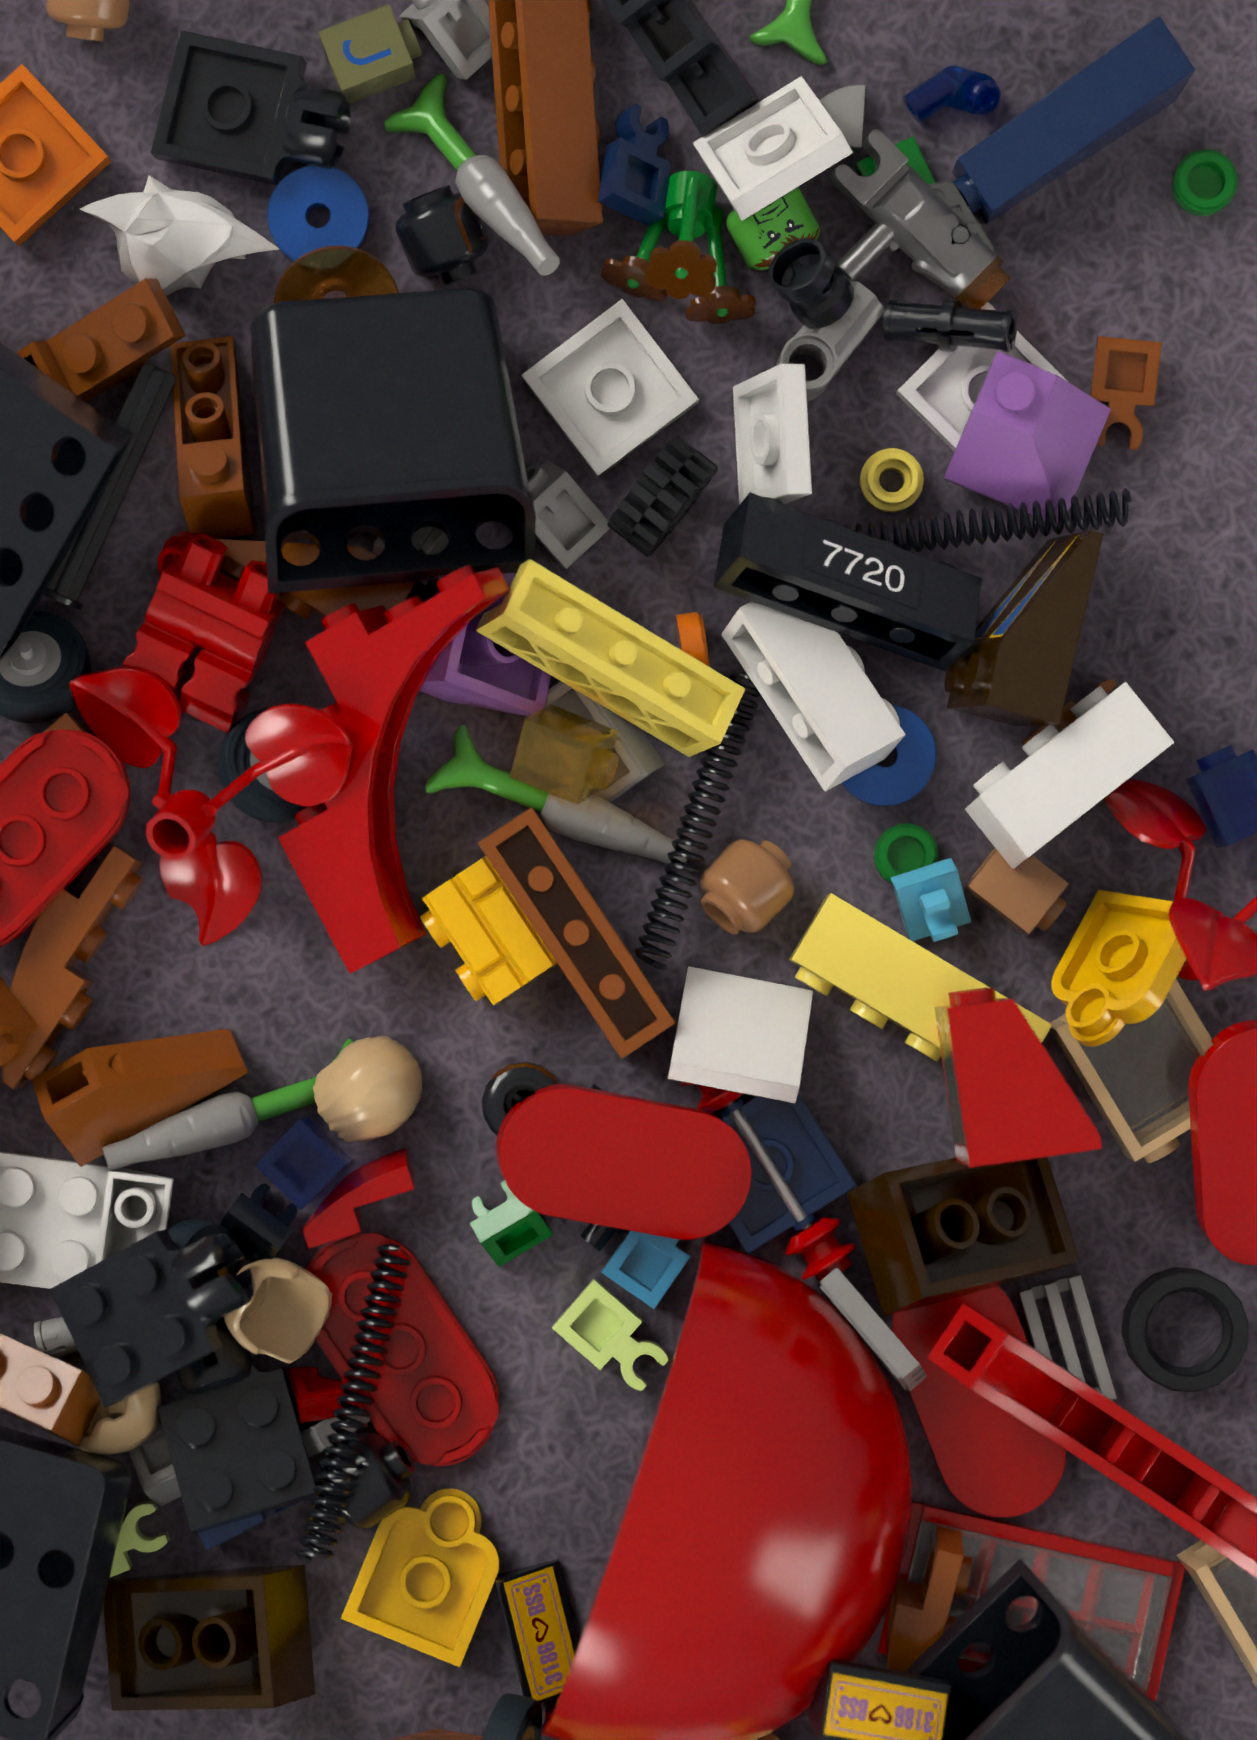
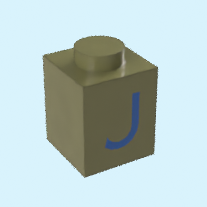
[318,4,422,104]

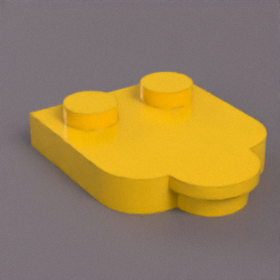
[1051,890,1186,1047]
[341,1488,499,1668]

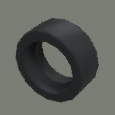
[1121,1267,1249,1393]

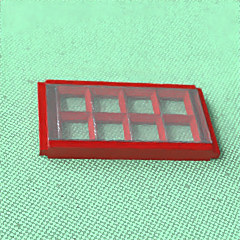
[877,1501,1185,1702]

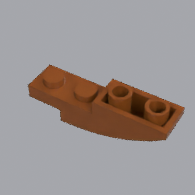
[15,278,186,402]
[2,846,144,1089]
[886,1525,972,1672]

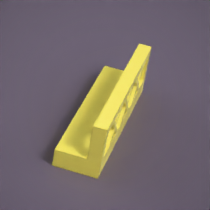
[475,559,745,757]

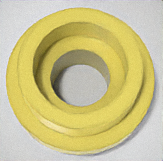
[860,448,924,513]

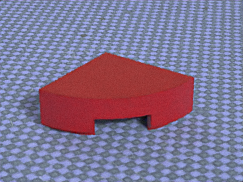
[286,1367,363,1423]

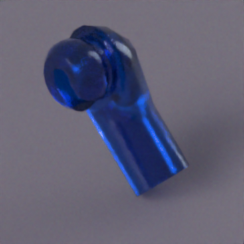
[903,65,1001,123]

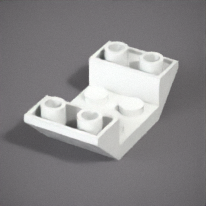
[0,1151,174,1289]

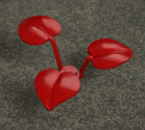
[69,666,353,946]
[1104,779,1257,991]

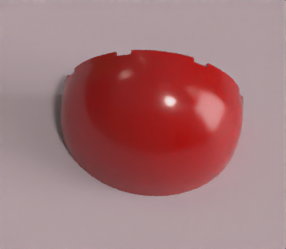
[542,1238,912,1740]

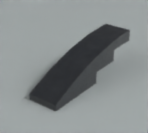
[603,0,759,136]

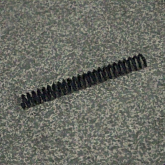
[844,488,1132,553]
[634,672,761,970]
[296,1244,411,1564]

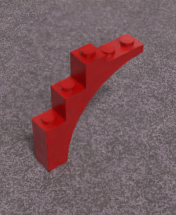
[278,565,510,974]
[927,1303,1257,1578]

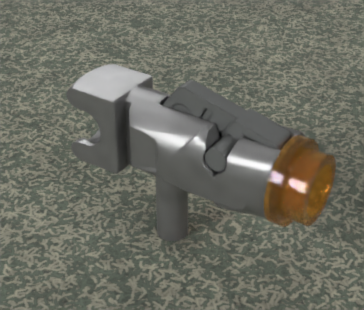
[828,129,1011,309]

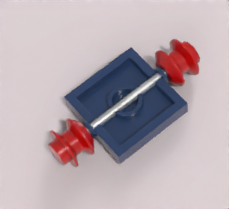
[680,1082,857,1284]

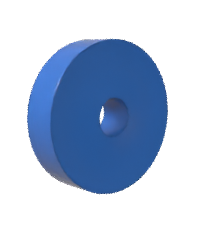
[267,165,370,270]
[841,704,936,807]

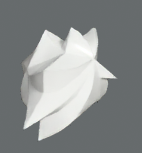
[79,175,279,296]

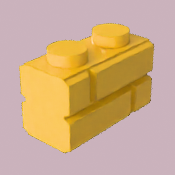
[420,856,558,1005]

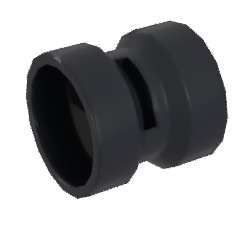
[768,238,854,328]

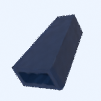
[952,16,1195,224]

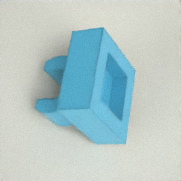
[891,858,971,942]

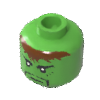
[726,187,820,271]

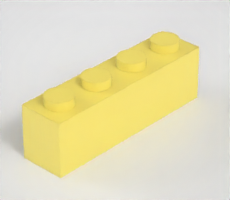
[789,893,1052,1062]

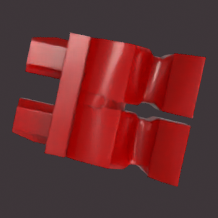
[122,533,286,733]

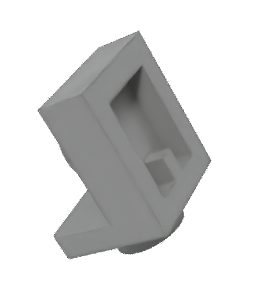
[400,0,492,80]
[526,460,610,569]

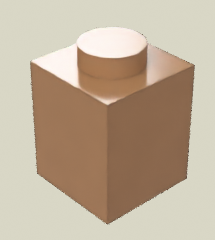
[963,847,1069,935]

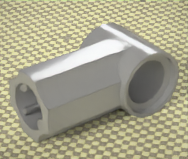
[775,278,885,401]

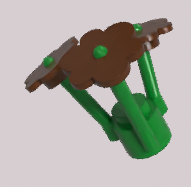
[601,171,756,324]

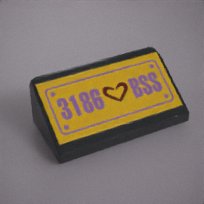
[496,1559,580,1703]
[807,1659,951,1740]

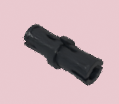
[883,299,1017,352]

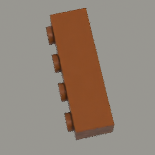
[488,0,604,236]
[478,807,675,1059]

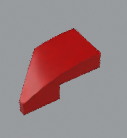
[303,1148,415,1249]

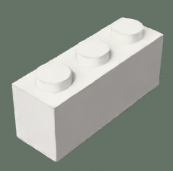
[721,601,906,792]
[965,682,1174,869]

